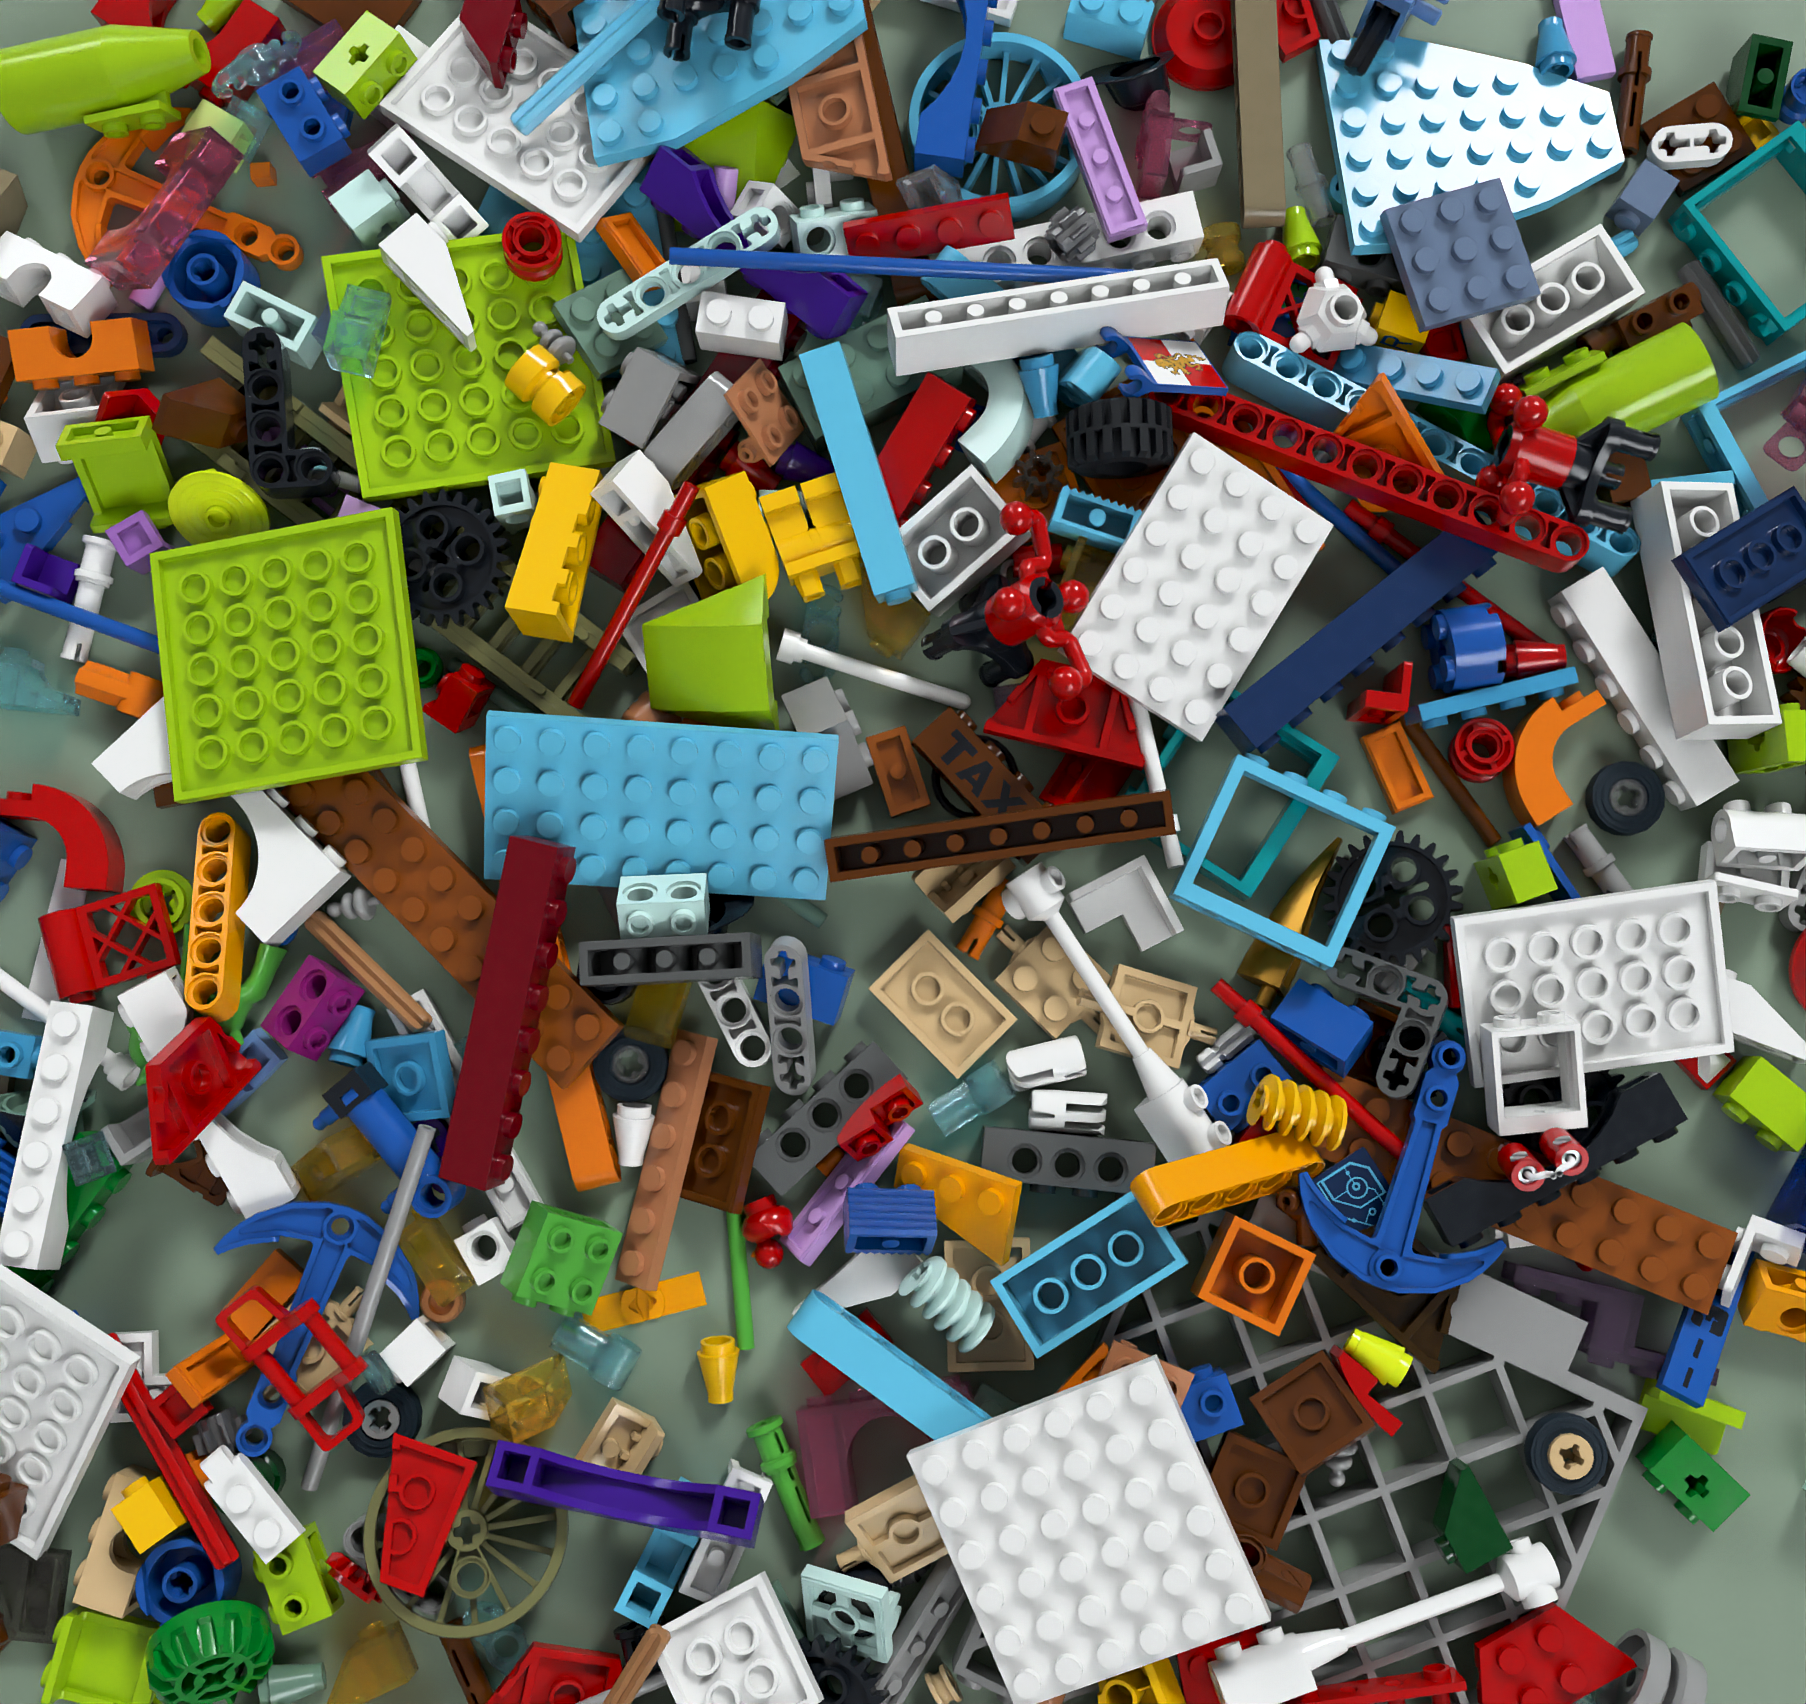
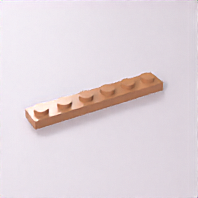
[615,1029,718,1291]

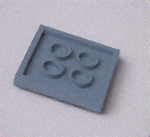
[1379,177,1541,333]

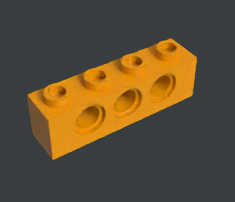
[1737,1258,1806,1342]

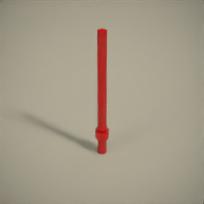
[567,481,700,710]
[1343,499,1547,643]
[1210,978,1404,1160]

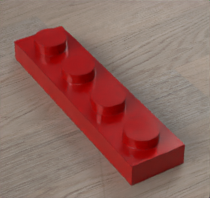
[843,192,1015,258]

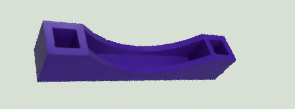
[639,146,869,340]
[485,1440,764,1549]

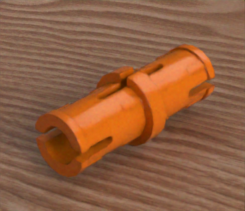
[955,878,1009,961]

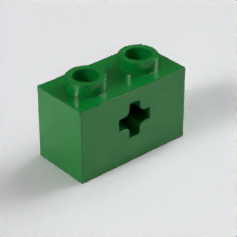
[1635,1420,1750,1532]

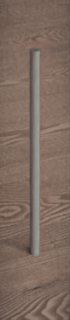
[301,1124,436,1491]

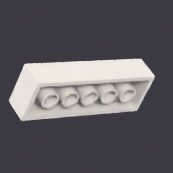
[1630,481,1782,740]

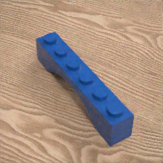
[914,0,998,178]

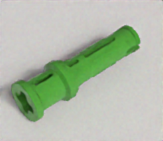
[746,1414,826,1551]

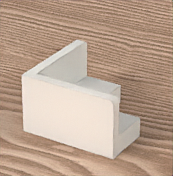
[1065,855,1184,952]

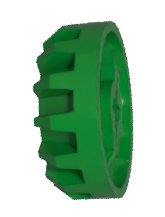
[145,1600,275,1704]

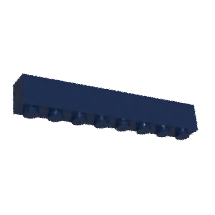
[1215,511,1498,756]

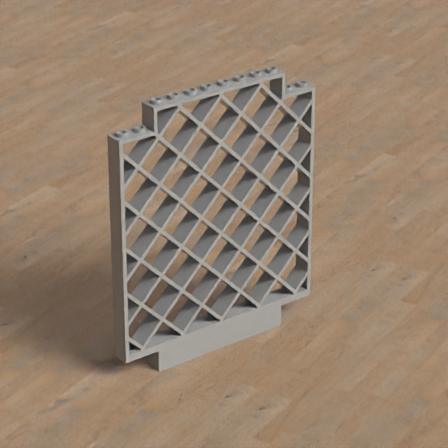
[952,1187,1648,1704]

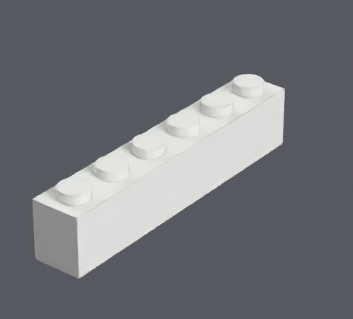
[1548,567,1740,811]

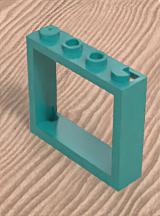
[1667,120,1806,346]
[1124,689,1340,901]

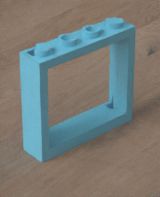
[1680,350,1806,518]
[1168,753,1396,970]

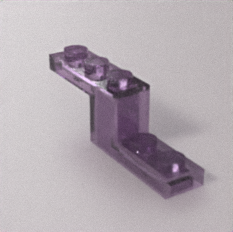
[1501,1260,1720,1386]

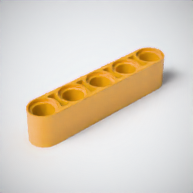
[184,812,251,1023]
[1129,1128,1325,1227]

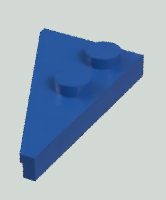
[0,477,90,604]

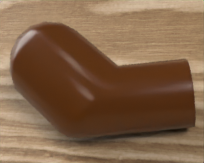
[1276,1186,1318,1246]

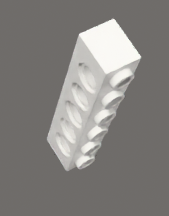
[956,190,1204,290]

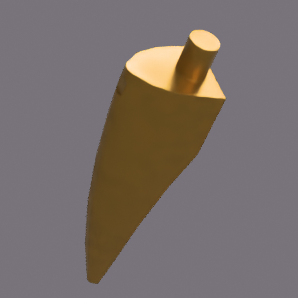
[1236,837,1342,1011]

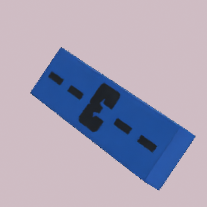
[1655,1251,1755,1409]

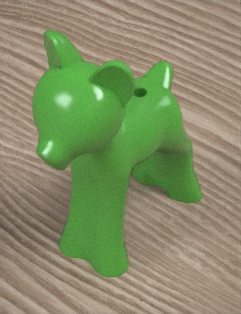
[127,923,288,1086]

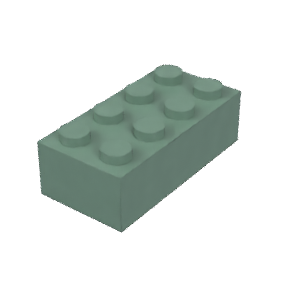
[778,295,964,454]

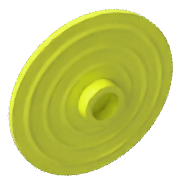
[168,468,271,545]

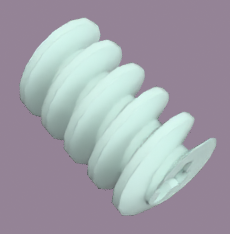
[898,1256,995,1353]

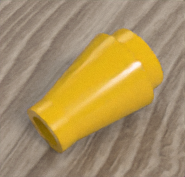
[697,1335,740,1404]

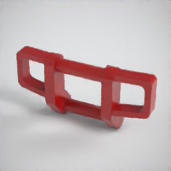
[215,1285,368,1452]

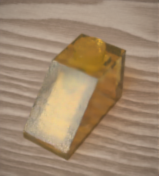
[860,564,931,661]
[290,1125,382,1201]
[483,1353,572,1443]
[327,1620,419,1704]

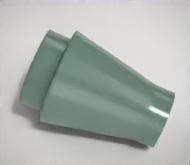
[257,1662,327,1704]

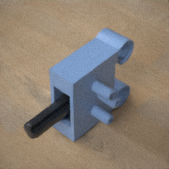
[1344,0,1449,77]

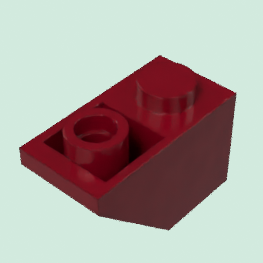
[459,0,528,89]

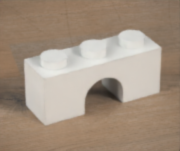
[367,123,489,240]
[0,231,118,338]

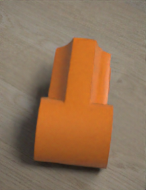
[74,660,164,719]

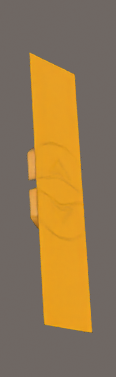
[582,1271,707,1336]

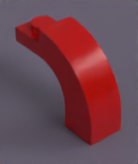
[0,784,125,893]

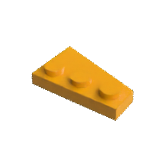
[894,1143,1023,1267]

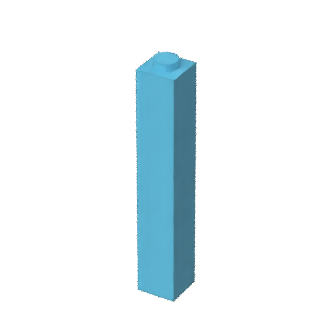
[799,341,919,606]

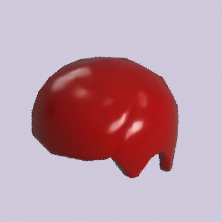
[1760,606,1806,674]

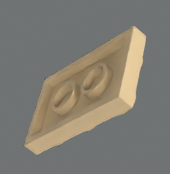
[868,929,1018,1079]
[944,1237,1034,1372]

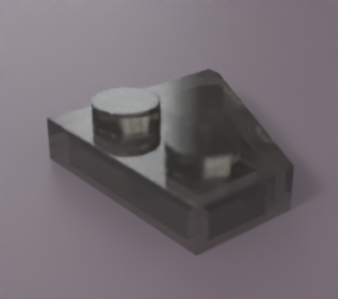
[0,1543,72,1644]

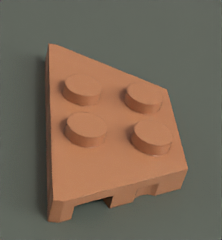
[788,33,893,182]

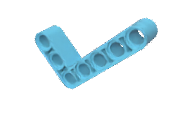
[920,245,1122,409]

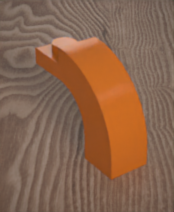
[1502,689,1607,827]

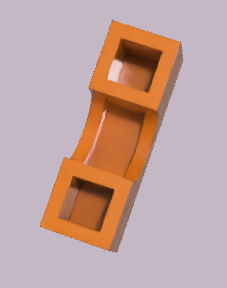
[7,317,155,391]

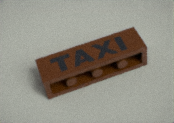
[911,706,1051,867]

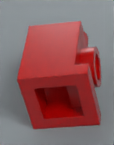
[422,663,496,734]

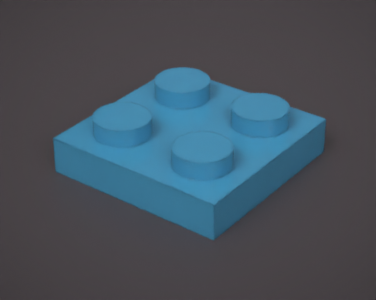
[364,1030,456,1122]

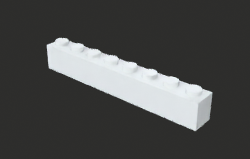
[887,258,1230,376]

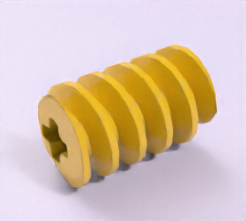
[1246,1074,1348,1151]

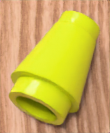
[1343,1327,1413,1388]

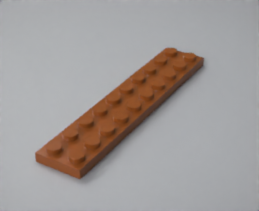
[281,770,625,1089]
[1306,1066,1738,1315]

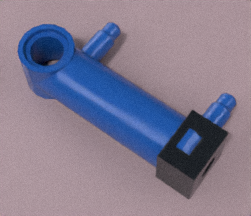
[313,1062,467,1218]

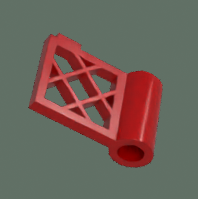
[1223,240,1363,371]
[37,883,181,1004]

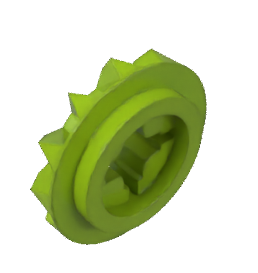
[130,870,193,934]

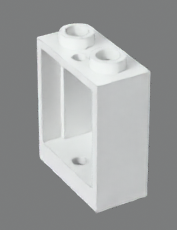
[1479,1010,1588,1136]

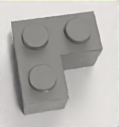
[599,347,702,449]
[781,676,874,800]

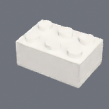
[900,464,1032,617]

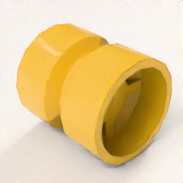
[504,344,586,426]

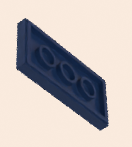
[1671,486,1806,633]

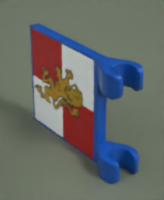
[1095,326,1229,397]

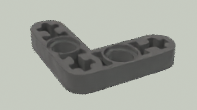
[1326,947,1449,1100]

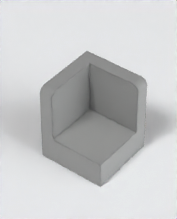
[1165,128,1223,194]
[100,1106,153,1166]

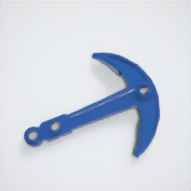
[1298,1040,1506,1293]
[213,1201,420,1457]

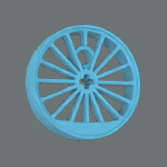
[907,32,1081,223]

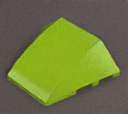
[654,101,797,232]
[642,573,780,731]

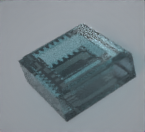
[62,1131,117,1187]

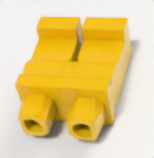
[758,472,862,603]

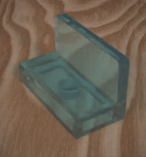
[226,95,274,164]

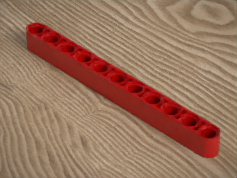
[1146,392,1590,573]

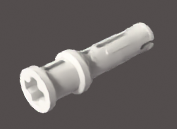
[60,535,117,663]

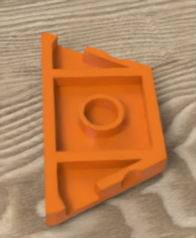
[1333,372,1452,512]

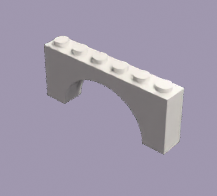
[91,696,352,947]

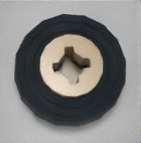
[1524,1412,1608,1495]

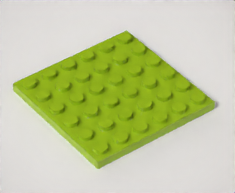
[321,231,616,503]
[149,507,428,804]

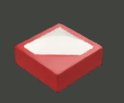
[1673,1053,1737,1090]

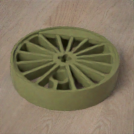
[363,1426,569,1639]

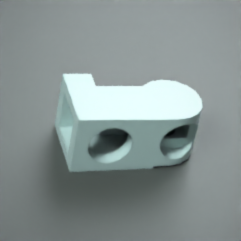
[488,468,539,535]

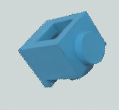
[0,1029,43,1079]

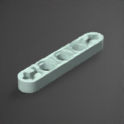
[597,207,781,340]

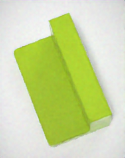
[1638,1376,1746,1455]

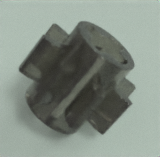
[1012,449,1064,503]

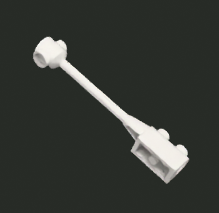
[1711,800,1806,871]
[1002,862,1232,1163]
[1208,1536,1561,1704]

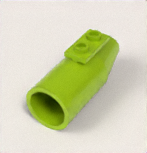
[0,24,211,138]
[1492,322,1719,451]

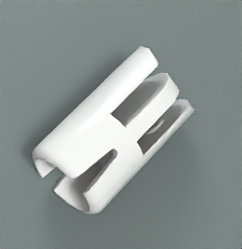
[1006,1035,1087,1092]
[1028,1088,1108,1136]

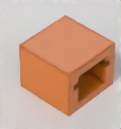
[250,162,277,187]

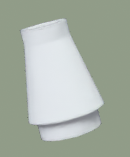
[612,1102,655,1167]

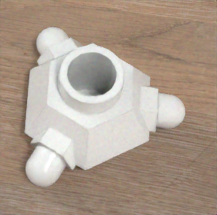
[1289,266,1378,353]

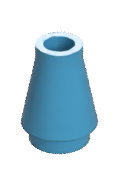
[1535,16,1577,78]
[1017,353,1059,419]
[327,1004,376,1068]

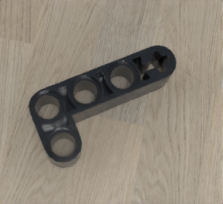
[242,326,340,499]

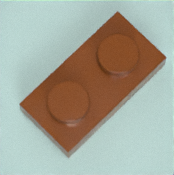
[865,725,931,819]

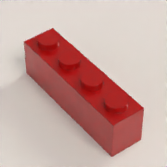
[877,371,977,528]

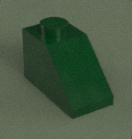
[1725,33,1793,122]
[1432,1457,1513,1574]

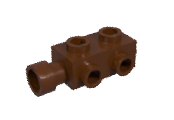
[1576,282,1705,358]

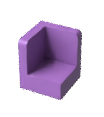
[105,510,175,575]

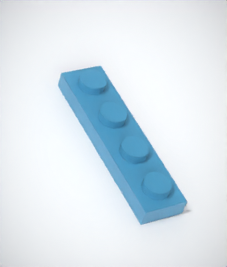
[1332,344,1501,414]
[1404,666,1579,730]

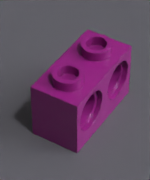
[260,954,365,1062]

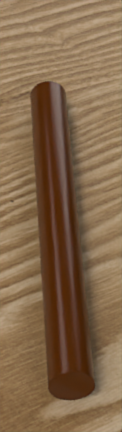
[1397,715,1502,847]

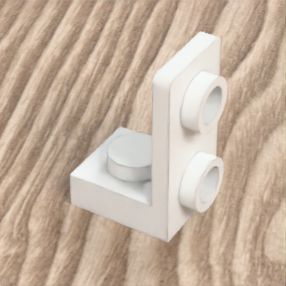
[1718,1214,1806,1308]

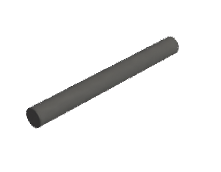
[656,210,697,365]

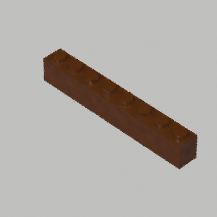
[824,789,1176,882]

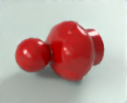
[741,1194,793,1269]

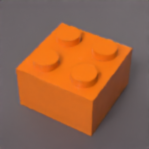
[1190,1211,1316,1337]

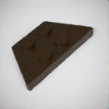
[1308,1224,1460,1374]

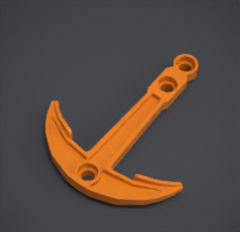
[70,107,304,287]

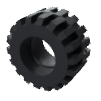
[1066,397,1174,479]

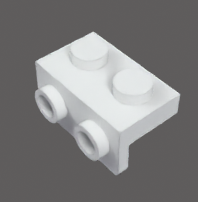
[1698,841,1799,912]

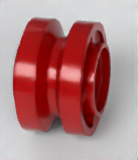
[502,212,563,282]
[1447,718,1515,783]

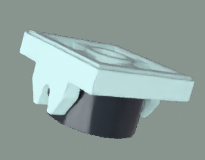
[801,1561,901,1664]

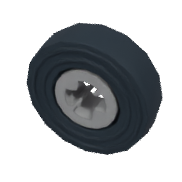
[342,1378,423,1458]

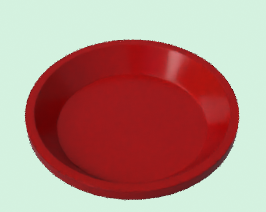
[1151,0,1234,91]

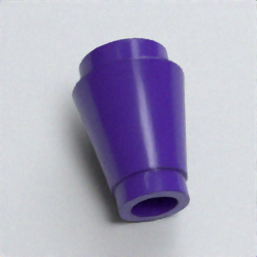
[774,441,835,483]

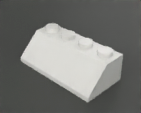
[1461,224,1646,385]

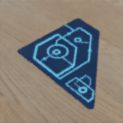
[1276,1147,1390,1231]

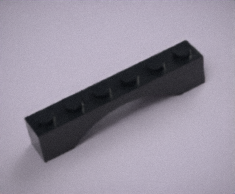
[1423,1072,1688,1249]

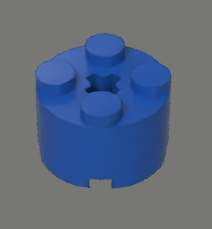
[161,229,261,328]
[1421,602,1506,693]
[135,1528,242,1626]

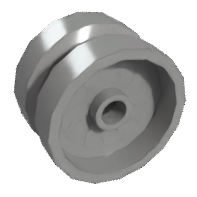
[1596,1628,1708,1704]

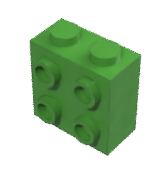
[500,1200,623,1317]

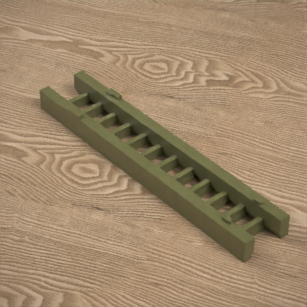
[159,336,640,717]

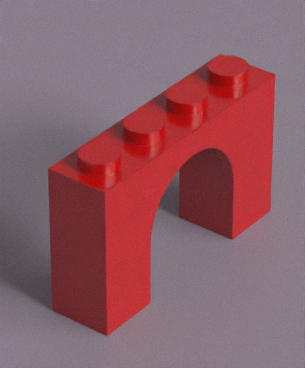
[90,0,291,115]

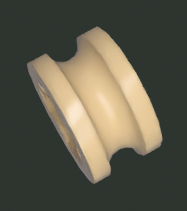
[924,1663,963,1704]

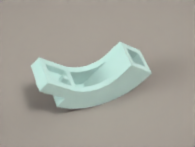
[957,358,1034,484]

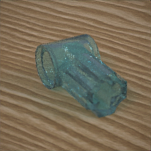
[926,1059,1017,1137]
[549,1315,642,1391]

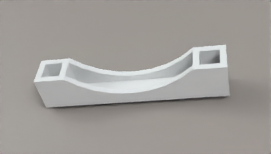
[117,966,301,1219]
[0,1001,114,1270]

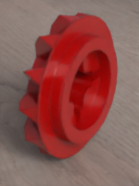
[325,1552,382,1604]

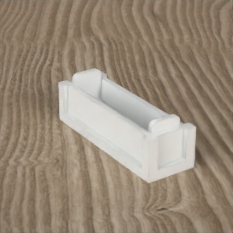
[678,1458,773,1603]

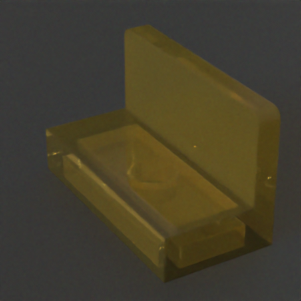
[624,982,693,1049]
[398,1209,476,1307]

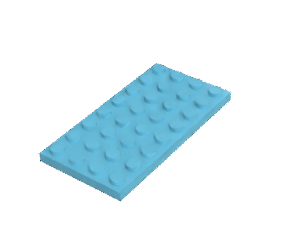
[484,710,839,900]

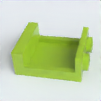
[55,415,175,534]
[40,1605,162,1704]

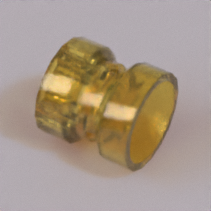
[1201,222,1246,277]

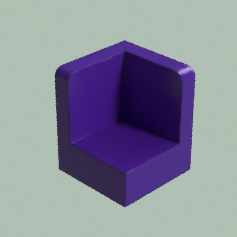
[11,543,81,604]

